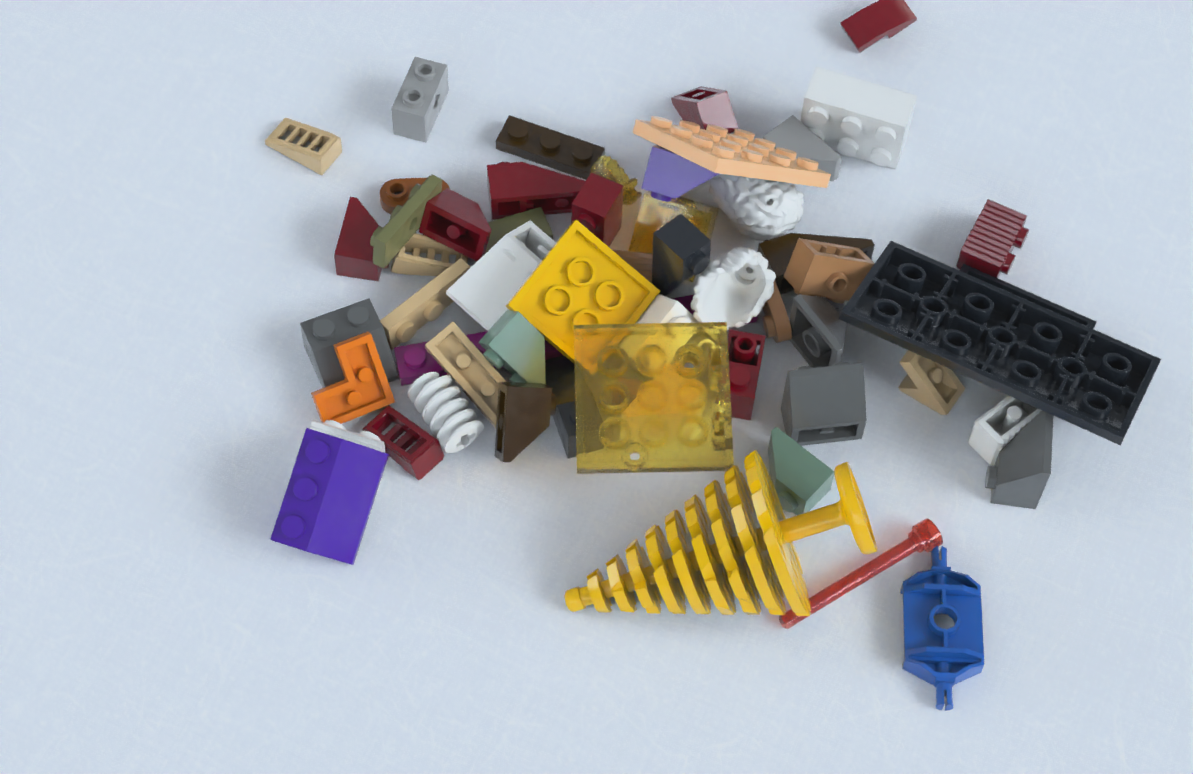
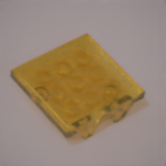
[574,322,734,474]

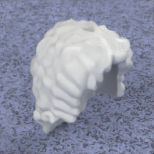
[709,176,804,241]
[691,247,776,334]

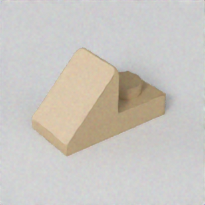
[898,350,965,415]

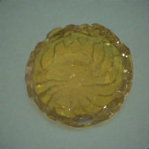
[590,155,642,206]

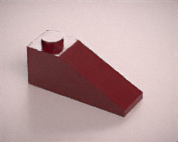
[487,162,585,220]

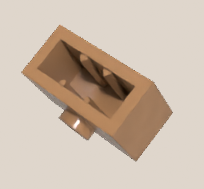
[784,238,875,304]

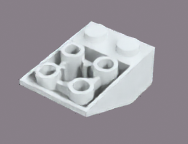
[446,220,556,331]

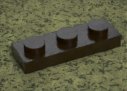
[496,115,605,180]

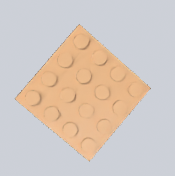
[633,116,831,188]

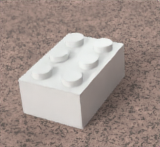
[800,67,917,170]

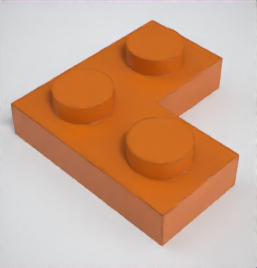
[311,331,395,424]

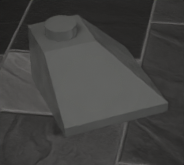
[789,294,847,368]
[985,411,1054,509]

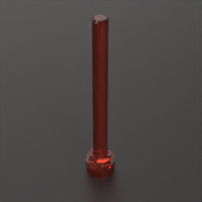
[779,518,943,629]

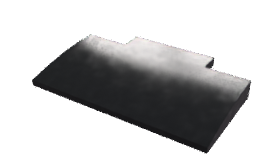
[839,241,1161,446]

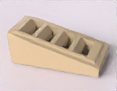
[265,117,342,175]
[391,233,468,276]

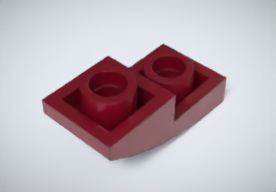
[840,0,917,53]

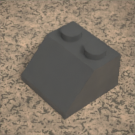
[300,298,399,388]

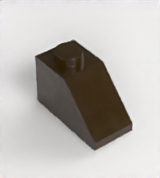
[494,382,556,462]

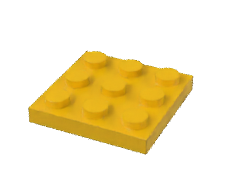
[506,220,660,377]

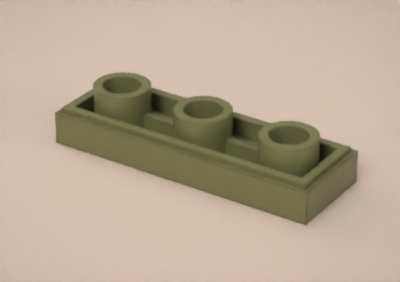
[370,174,443,269]

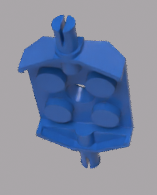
[900,546,984,711]

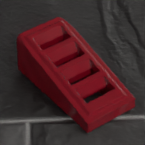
[362,405,444,480]

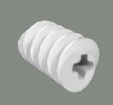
[408,372,484,454]

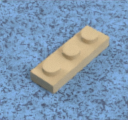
[380,258,470,350]
[425,322,506,429]

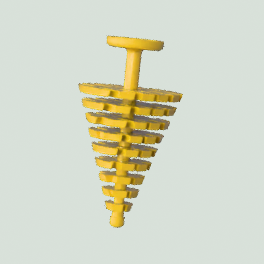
[564,450,878,616]

